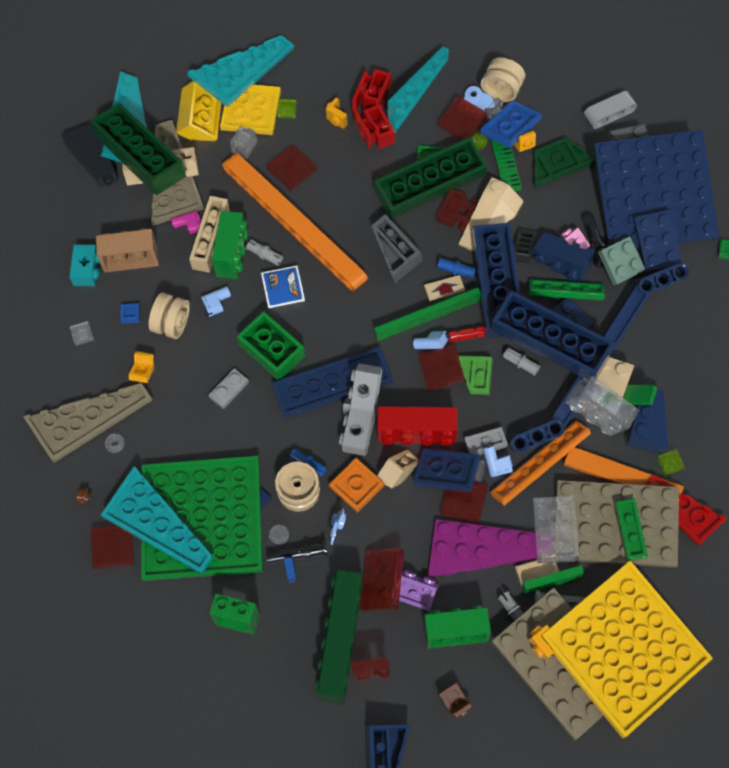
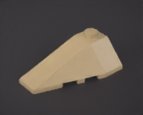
[459,177,523,252]

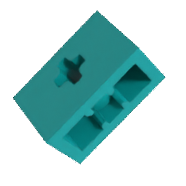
[69,245,100,286]

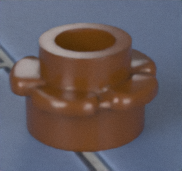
[75,488,91,506]

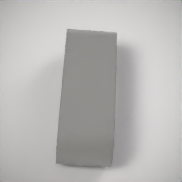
[584,91,637,129]

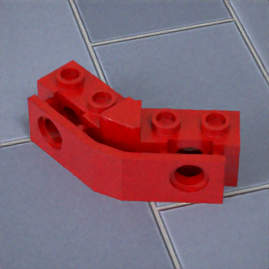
[352,69,395,150]

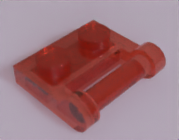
[351,658,390,681]

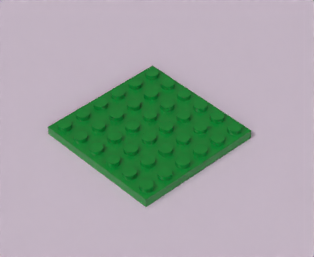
[141,456,263,581]

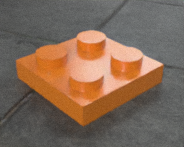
[329,458,385,513]

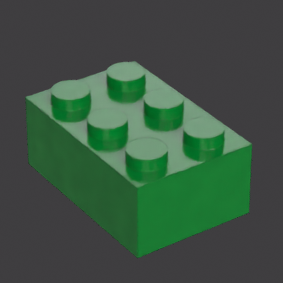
[212,211,249,279]
[237,311,305,381]
[424,606,491,649]

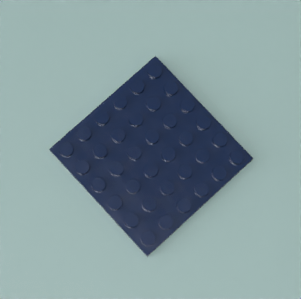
[593,130,719,249]

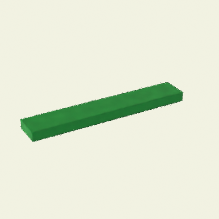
[374,288,481,341]

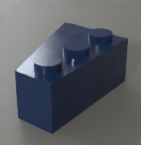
[531,232,595,283]
[627,389,669,456]
[365,725,411,768]

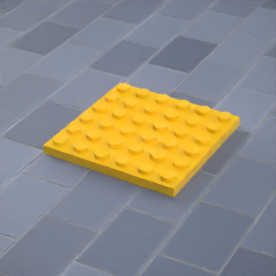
[541,561,713,738]

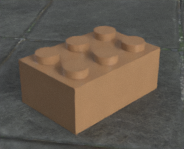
[96,229,159,273]

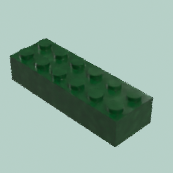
[90,103,186,196]
[373,137,488,219]
[315,570,363,705]

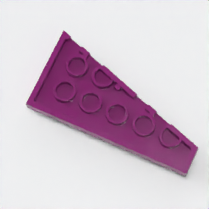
[428,519,555,578]

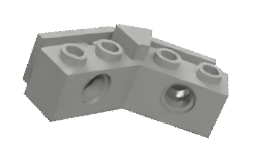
[339,364,382,456]

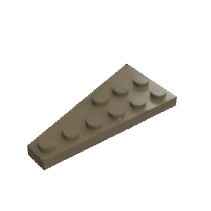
[151,120,204,226]
[23,383,152,463]

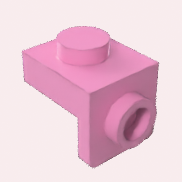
[560,228,590,250]

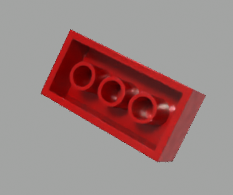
[378,407,457,446]

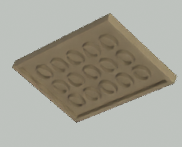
[554,480,679,568]
[491,588,603,741]

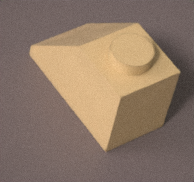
[377,449,420,489]

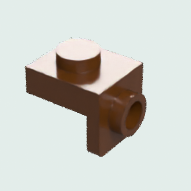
[437,681,472,718]

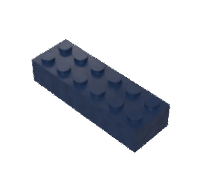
[472,222,521,338]
[492,290,615,383]

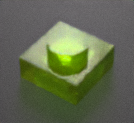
[278,99,297,118]
[657,450,685,476]

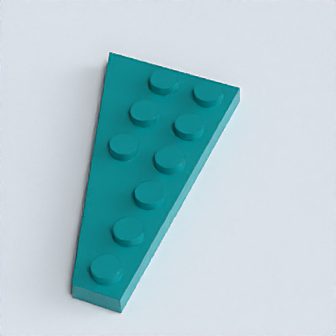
[187,35,295,107]
[387,46,449,133]
[101,71,147,163]
[101,466,213,574]

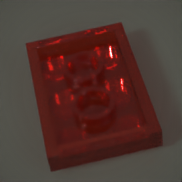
[360,548,404,612]

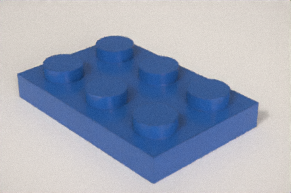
[481,100,542,148]

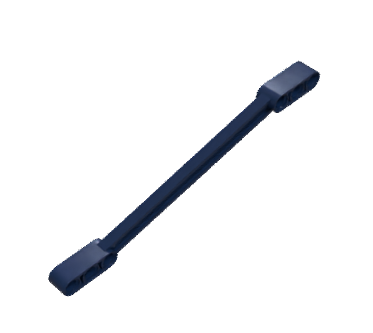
[507,264,689,452]

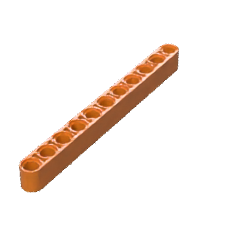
[222,153,368,291]

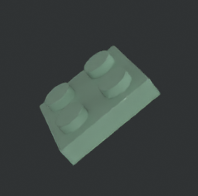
[598,237,646,286]

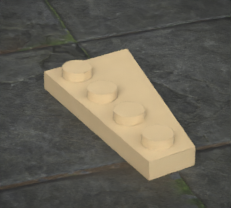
[573,358,634,401]

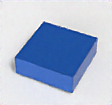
[120,303,140,324]
[284,557,297,583]

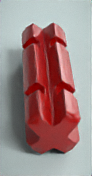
[448,326,485,342]

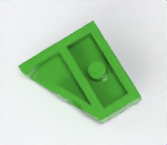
[455,356,493,395]

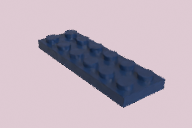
[272,347,393,419]

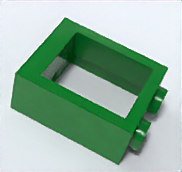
[209,594,260,635]

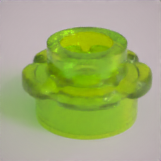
[472,133,487,150]

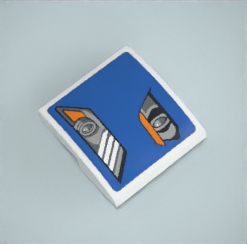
[261,266,305,309]

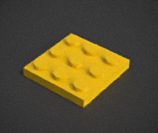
[220,85,281,135]

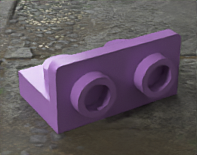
[391,570,439,611]

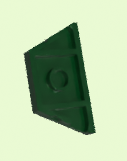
[534,137,596,188]

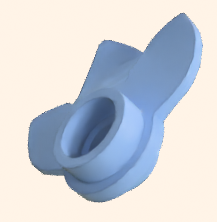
[459,86,495,120]
[330,508,346,545]

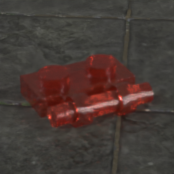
[436,189,479,232]

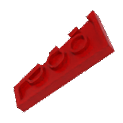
[644,475,727,546]

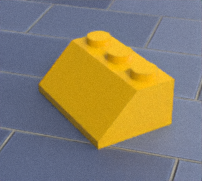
[176,81,221,141]

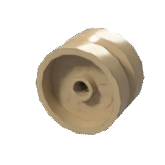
[481,57,526,102]
[149,292,190,339]
[275,462,320,512]

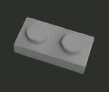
[208,369,249,409]
[464,427,508,455]

